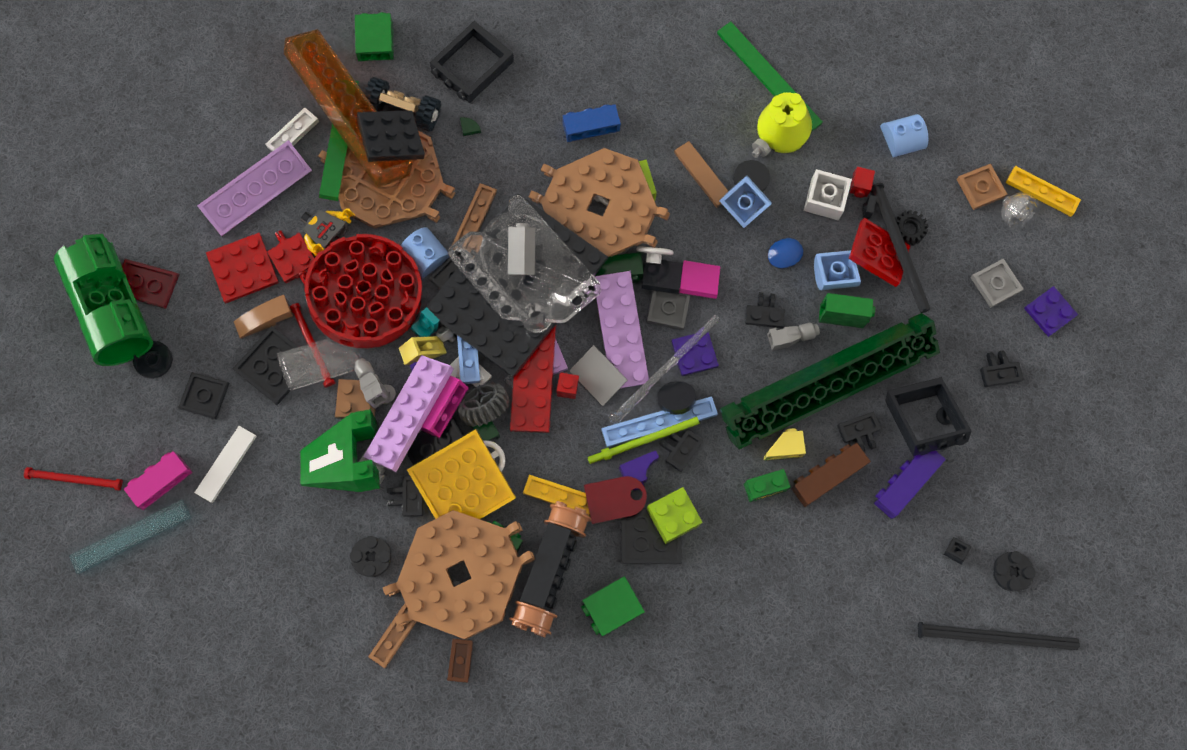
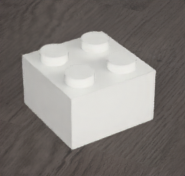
[803,169,852,221]

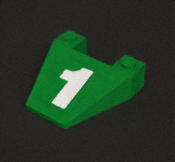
[300,409,380,492]

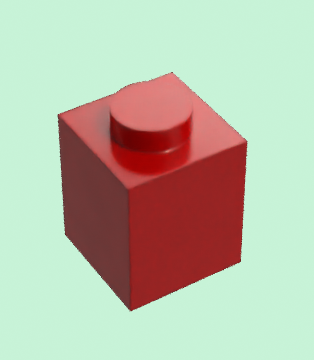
[849,167,875,198]
[557,373,579,399]

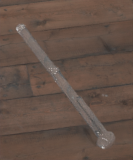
[608,315,720,425]

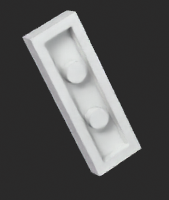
[266,108,319,151]

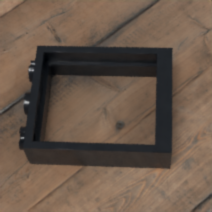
[430,20,514,103]
[885,377,972,456]

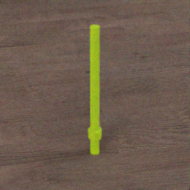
[587,417,700,464]

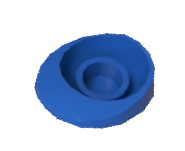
[768,238,803,268]

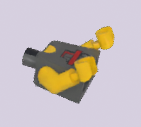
[300,209,355,256]

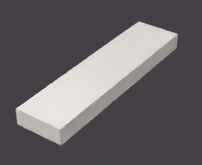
[194,426,257,503]

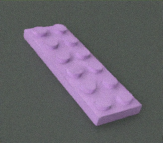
[197,140,312,236]
[593,271,649,388]
[363,355,454,472]

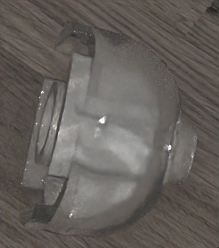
[1001,192,1039,230]

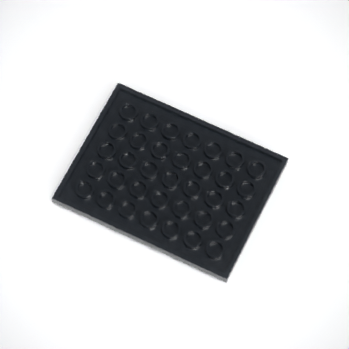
[426,194,608,378]

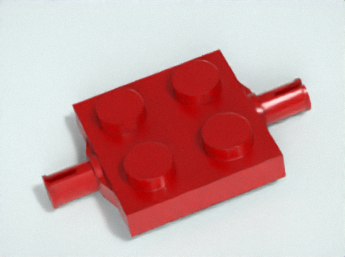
[267,231,315,286]

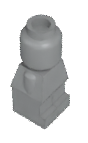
[767,323,820,351]
[354,358,390,409]

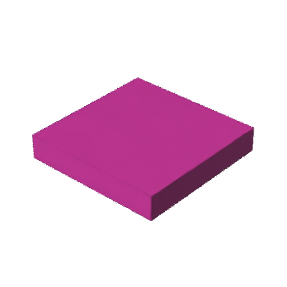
[679,260,720,299]

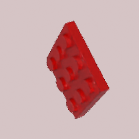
[849,218,910,287]
[206,233,279,304]

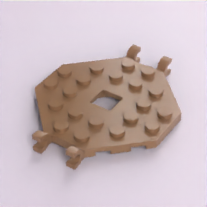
[318,131,456,228]
[529,148,670,257]
[383,510,535,639]

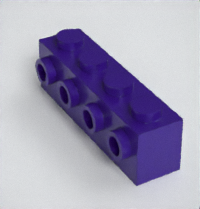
[874,450,946,519]

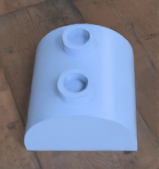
[880,114,928,157]
[719,175,772,228]
[401,227,451,279]
[814,250,861,290]

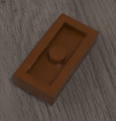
[447,639,473,683]

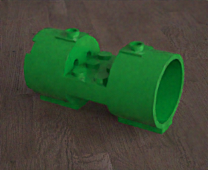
[54,234,153,366]

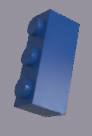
[563,105,621,142]

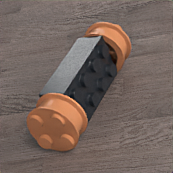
[509,501,592,638]

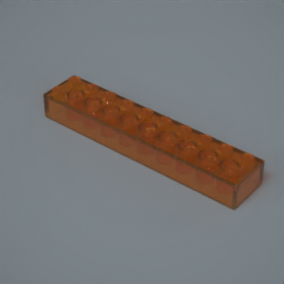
[284,29,413,188]

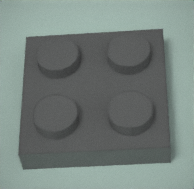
[647,291,691,330]

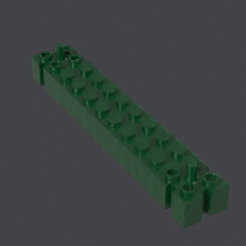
[720,313,940,450]

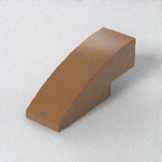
[234,295,293,339]

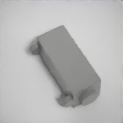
[508,223,536,275]

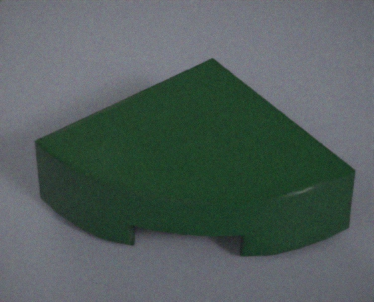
[460,117,481,136]

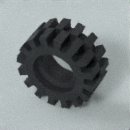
[896,210,929,246]

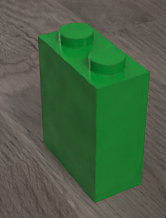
[355,12,394,61]
[819,293,876,328]
[581,576,645,637]

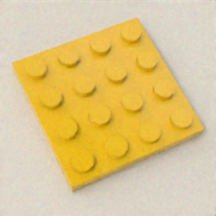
[407,429,516,519]

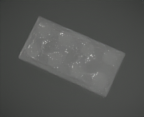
[277,338,361,391]

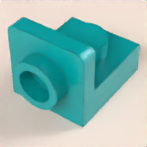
[411,307,440,337]

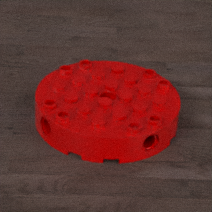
[305,234,422,349]

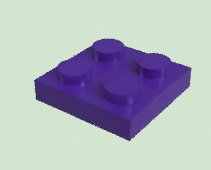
[1024,286,1078,337]
[671,331,719,376]

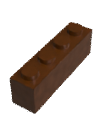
[791,443,871,507]

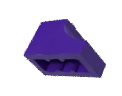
[619,450,659,491]

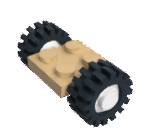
[363,77,441,132]

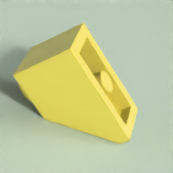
[399,336,447,365]
[764,428,806,460]

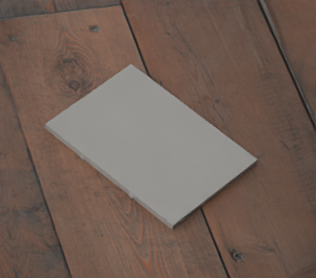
[570,345,628,406]

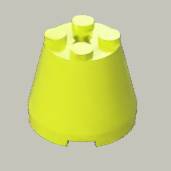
[757,93,812,153]

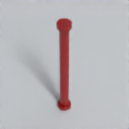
[290,303,336,388]
[24,467,123,491]

